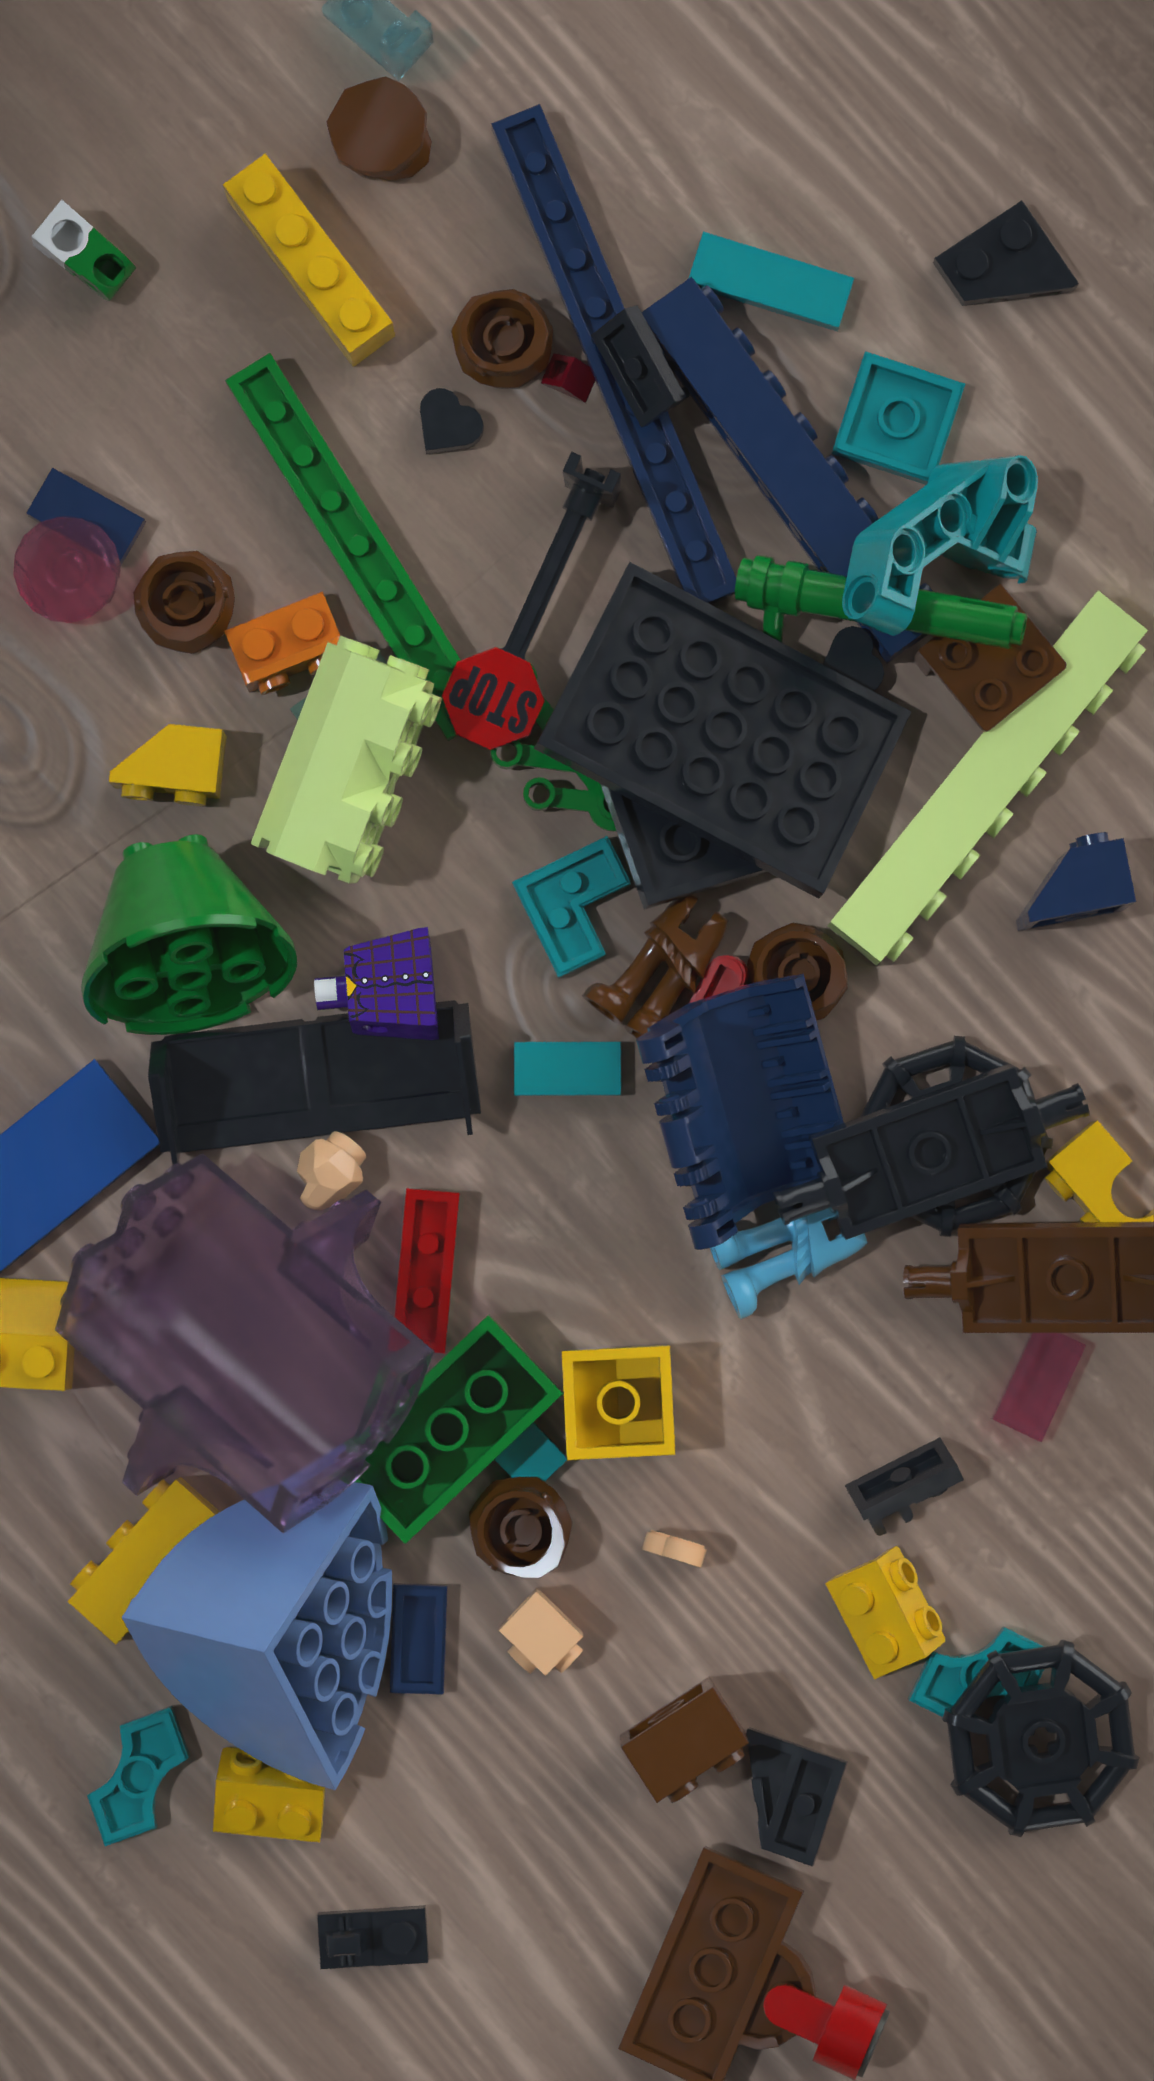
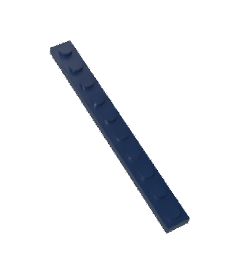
[491,104,736,604]

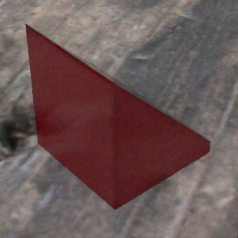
[541,353,595,403]

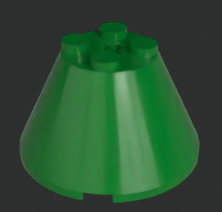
[81,834,297,1035]

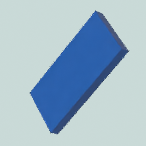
[0,1059,159,1273]

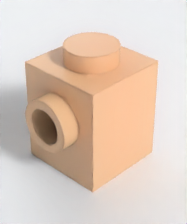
[499,1588,583,1676]

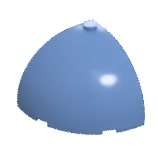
[121,1480,392,1790]

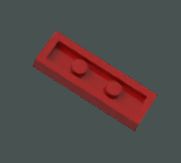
[391,1188,460,1354]

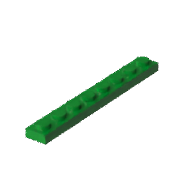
[225,353,461,741]

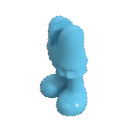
[710,1208,868,1320]

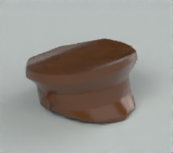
[326,76,432,180]
[451,289,553,389]
[133,551,235,654]
[747,922,848,1021]
[469,1477,573,1578]

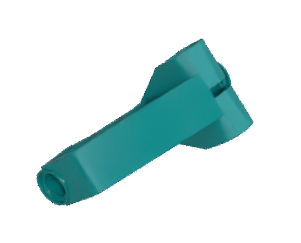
[842,455,1038,636]

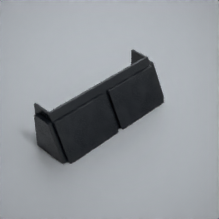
[148,1000,481,1172]

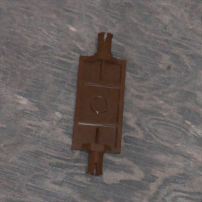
[903,1222,1154,1333]

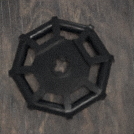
[860,1036,1053,1237]
[942,1640,1140,1837]

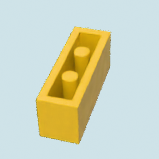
[67,1477,220,1645]

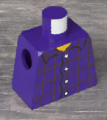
[314,927,439,1040]

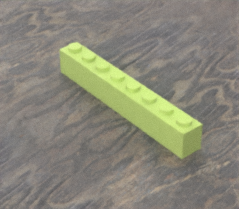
[827,591,1148,966]

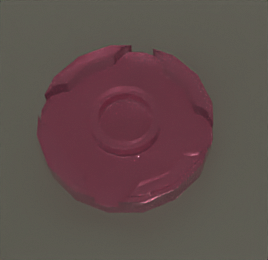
[13,515,121,623]

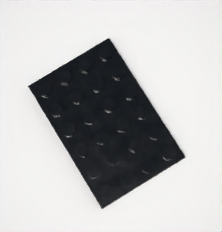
[534,562,911,899]

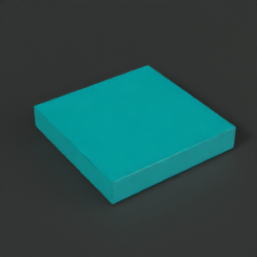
[831,351,965,485]

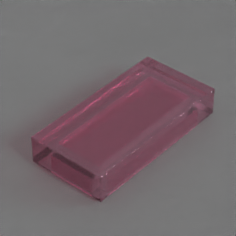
[991,1333,1086,1442]

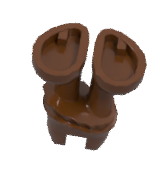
[582,895,729,1038]

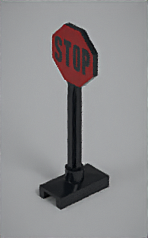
[442,451,622,751]

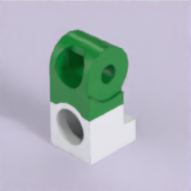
[31,200,136,301]

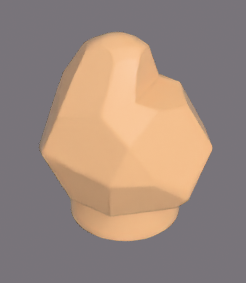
[297,1131,366,1210]

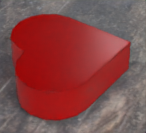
[689,955,749,1003]

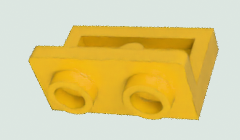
[825,1546,945,1679]
[213,1747,325,1843]

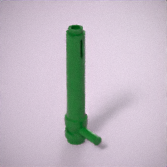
[735,555,1027,649]

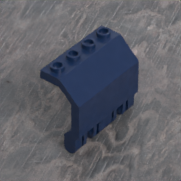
[636,974,844,1250]

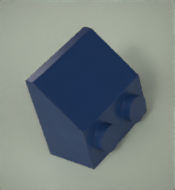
[1016,832,1136,931]

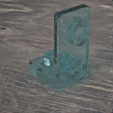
[322,0,434,81]

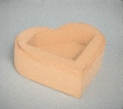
[642,1530,707,1568]

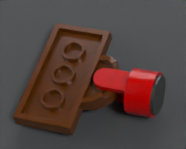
[618,1846,890,2081]

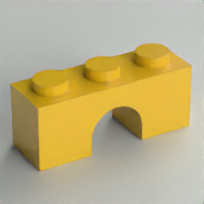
[1045,1120,1154,1223]

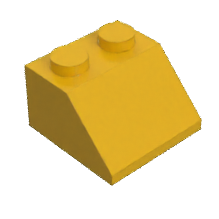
[0,1278,79,1391]
[562,1345,676,1460]

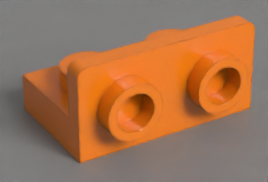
[224,591,340,695]

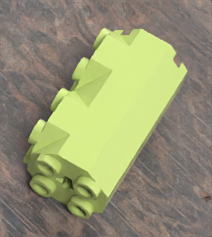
[251,635,442,883]

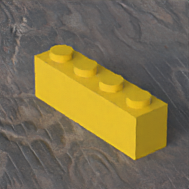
[223,153,395,367]

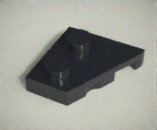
[933,200,1079,306]
[746,1727,848,1866]

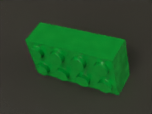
[331,1314,563,1544]

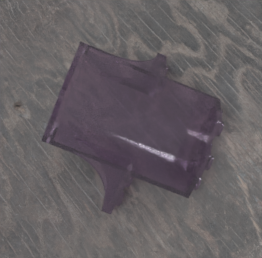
[55,1153,434,1533]

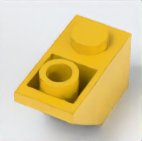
[109,724,227,806]

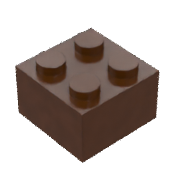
[620,1676,749,1803]

